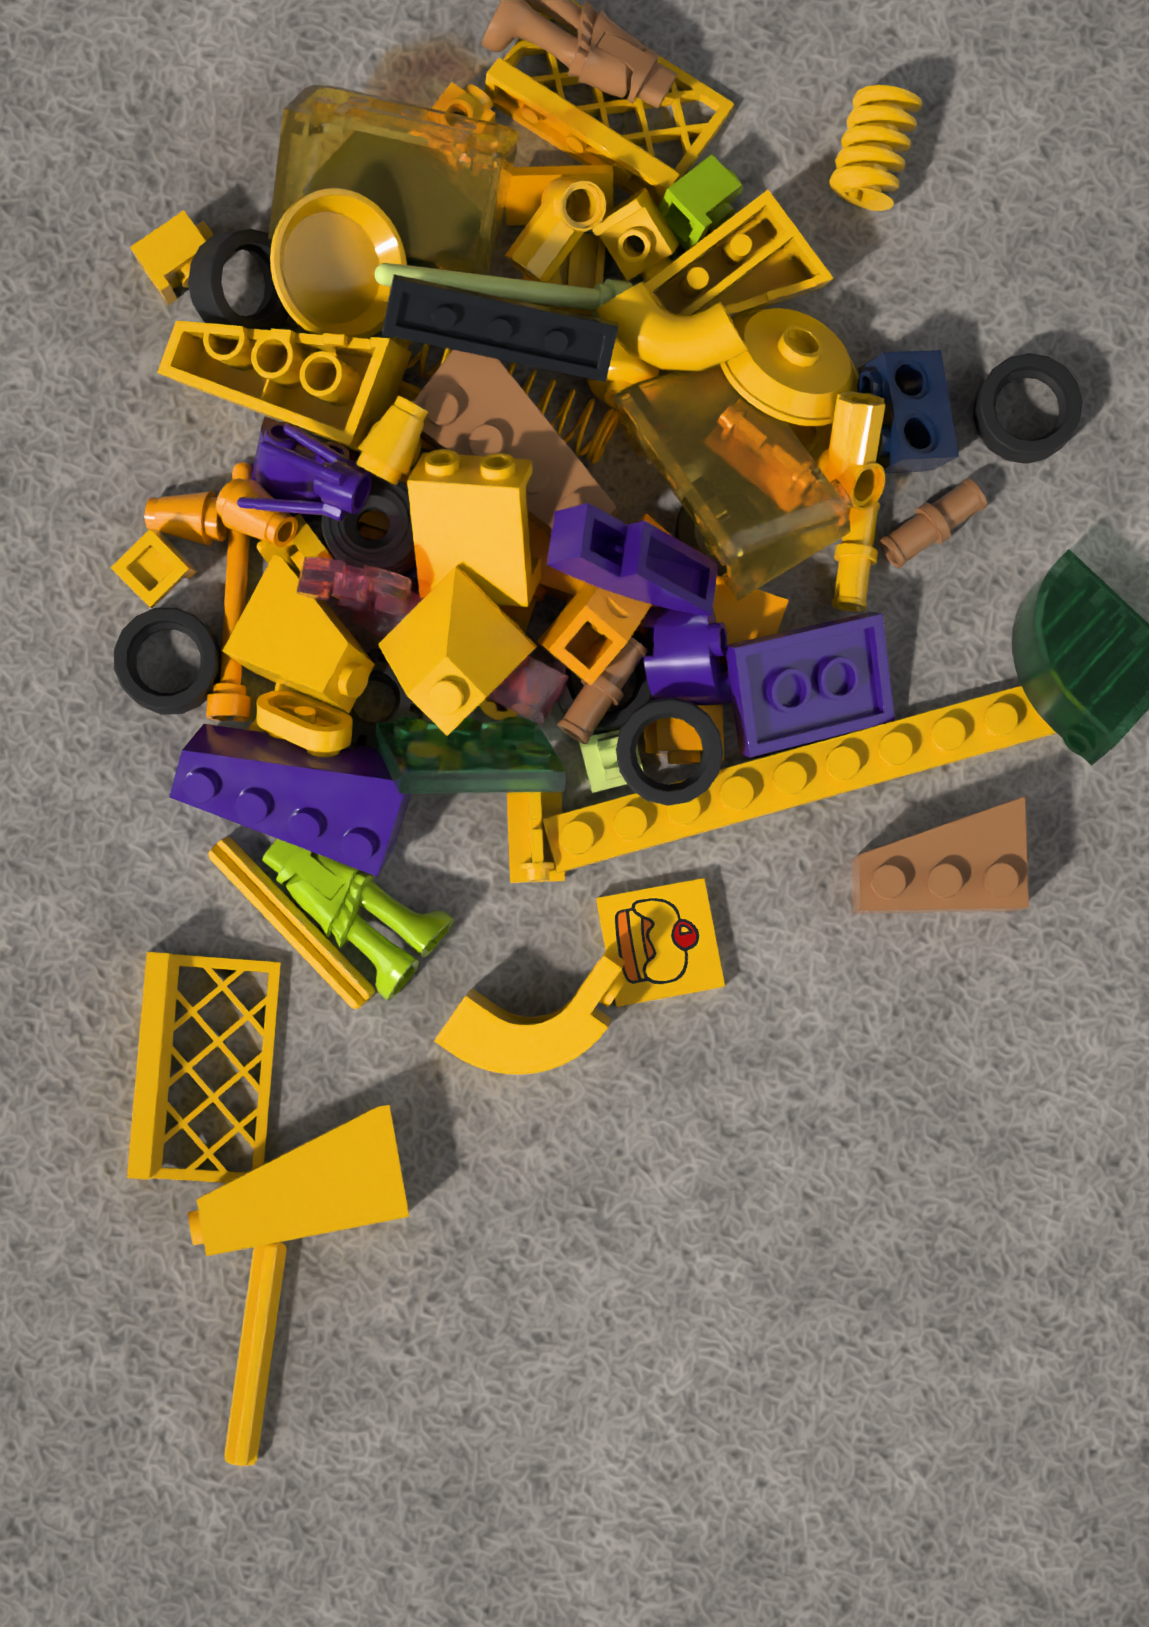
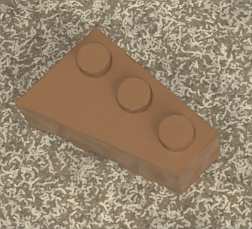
[852,796,1029,914]

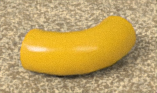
[596,282,748,371]

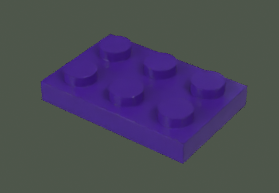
[725,611,895,757]

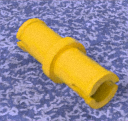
[832,502,880,612]

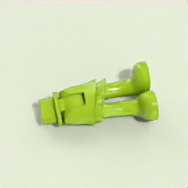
[262,839,454,1001]

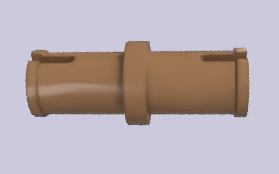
[879,478,987,569]
[557,637,648,744]

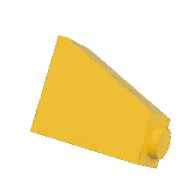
[222,555,375,713]

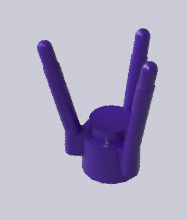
[237,423,372,521]

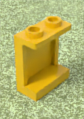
[407,449,542,607]

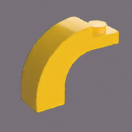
[434,949,626,1075]

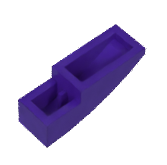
[547,503,719,615]

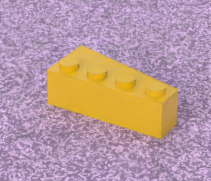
[157,320,412,452]

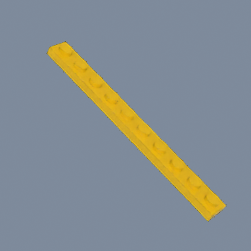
[542,672,1086,874]

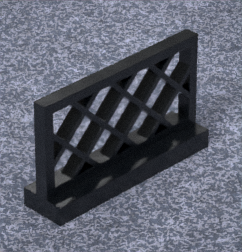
[382,274,618,382]

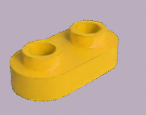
[256,690,353,757]

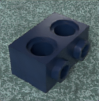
[857,350,959,474]

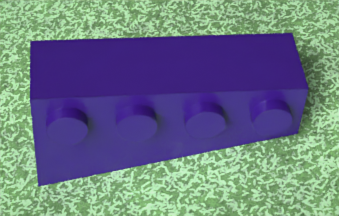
[169,724,424,877]

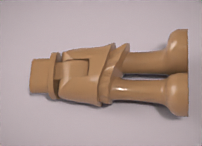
[482,0,677,109]

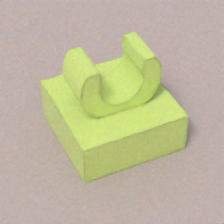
[579,729,644,794]

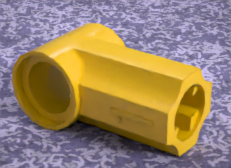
[504,176,606,283]
[812,391,885,511]

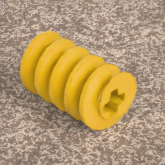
[829,85,922,211]

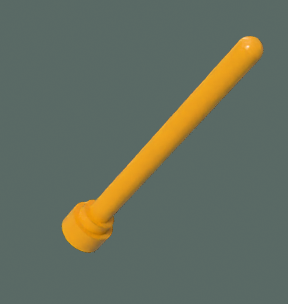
[206,462,253,722]

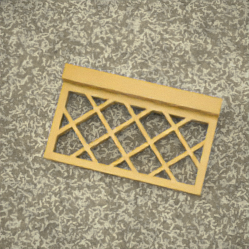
[484,0,735,207]
[127,952,281,1183]

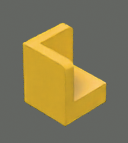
[110,529,198,608]

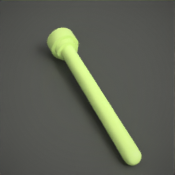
[374,263,633,317]

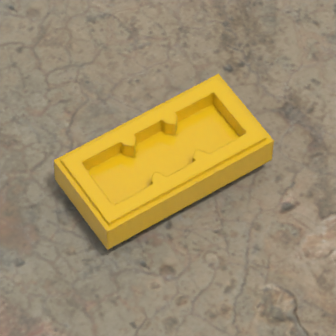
[504,165,613,226]

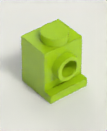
[658,154,742,251]

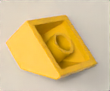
[378,565,537,736]

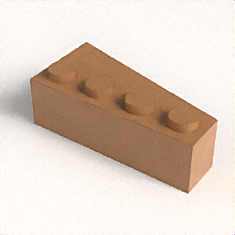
[412,350,618,536]

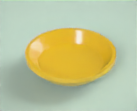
[270,188,407,338]
[720,308,858,426]

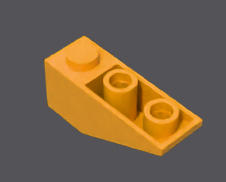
[537,513,672,685]

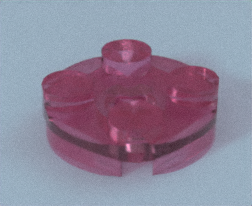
[296,557,412,616]

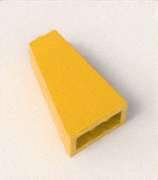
[187,1105,409,1256]

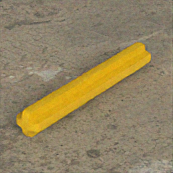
[208,836,375,1010]
[224,1242,287,1466]

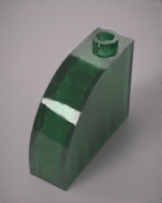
[1011,549,1149,766]

